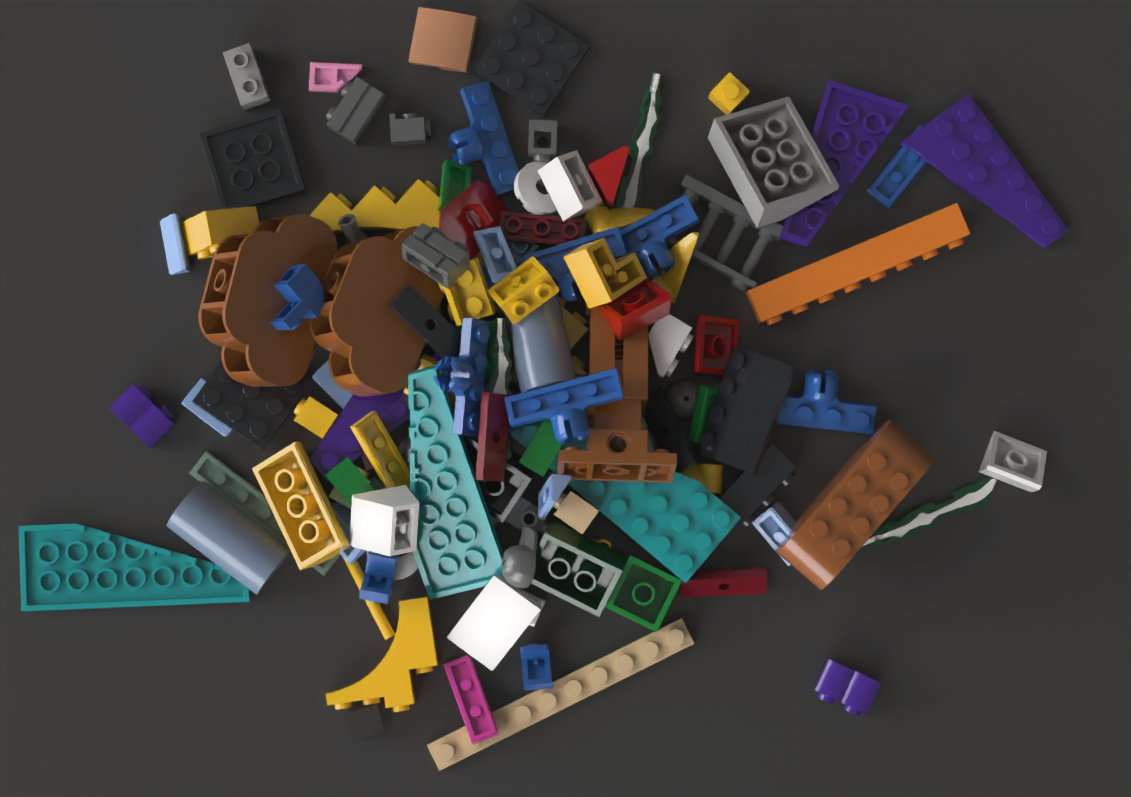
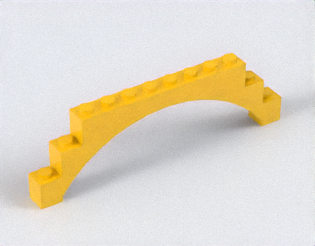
[309,179,588,376]

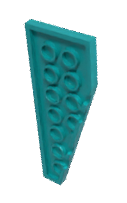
[408,365,503,600]
[511,420,741,583]
[19,523,251,611]

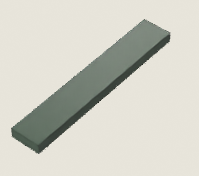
[189,451,341,576]

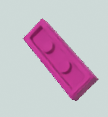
[443,654,500,745]

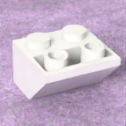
[538,150,604,221]
[648,314,694,380]
[350,485,419,556]

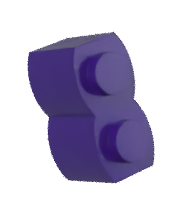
[109,384,176,448]
[814,658,881,716]

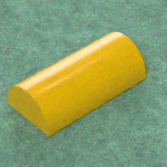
[252,442,350,570]

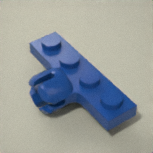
[449,81,519,196]
[615,195,700,279]
[514,227,627,302]
[434,318,490,437]
[504,368,625,443]
[776,369,876,434]

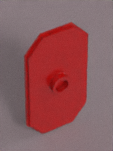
[439,180,507,260]

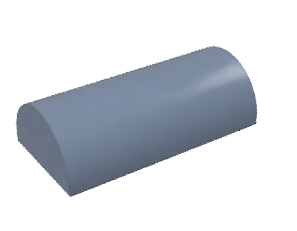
[504,283,577,393]
[166,481,291,595]

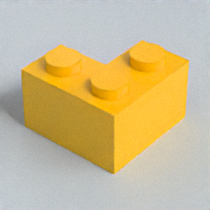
[181,206,259,259]
[564,238,647,308]

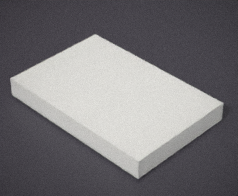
[447,572,542,671]

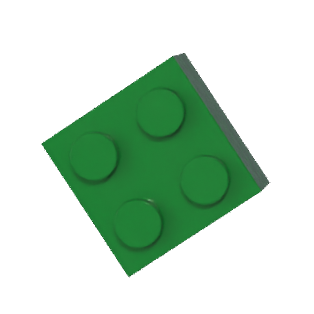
[605,555,682,632]

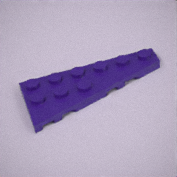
[779,80,909,247]
[900,94,1069,248]
[309,352,442,482]

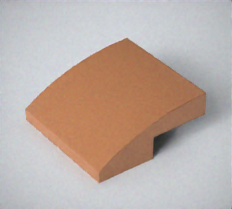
[408,7,478,73]

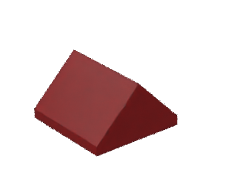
[588,146,630,209]
[598,278,672,341]
[692,315,740,376]

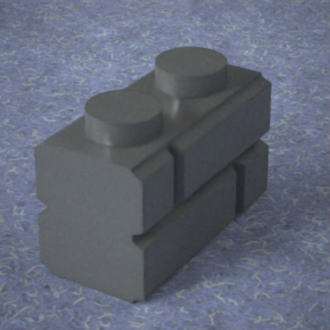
[325,77,387,146]
[401,223,470,289]

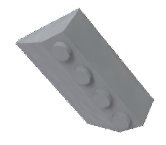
[708,96,839,228]

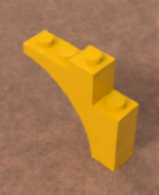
[326,596,439,712]

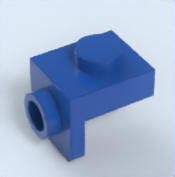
[520,643,553,691]

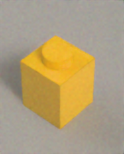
[708,72,750,115]
[294,396,339,439]

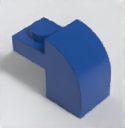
[270,264,324,331]
[359,551,399,604]

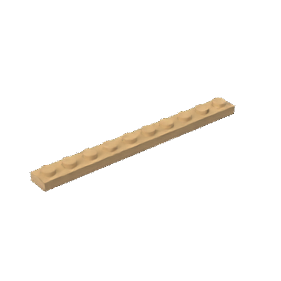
[427,618,694,771]

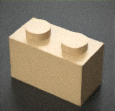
[553,491,599,534]

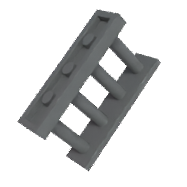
[667,175,783,292]

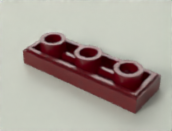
[499,211,586,247]
[476,392,510,482]
[681,567,767,598]

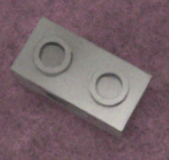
[223,43,272,111]

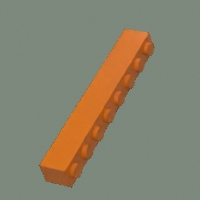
[746,203,970,326]

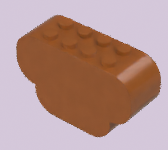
[198,214,337,387]
[309,226,446,397]
[776,420,935,590]

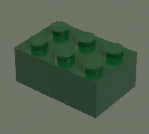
[531,520,628,617]

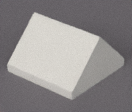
[979,431,1047,492]

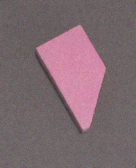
[309,62,363,93]

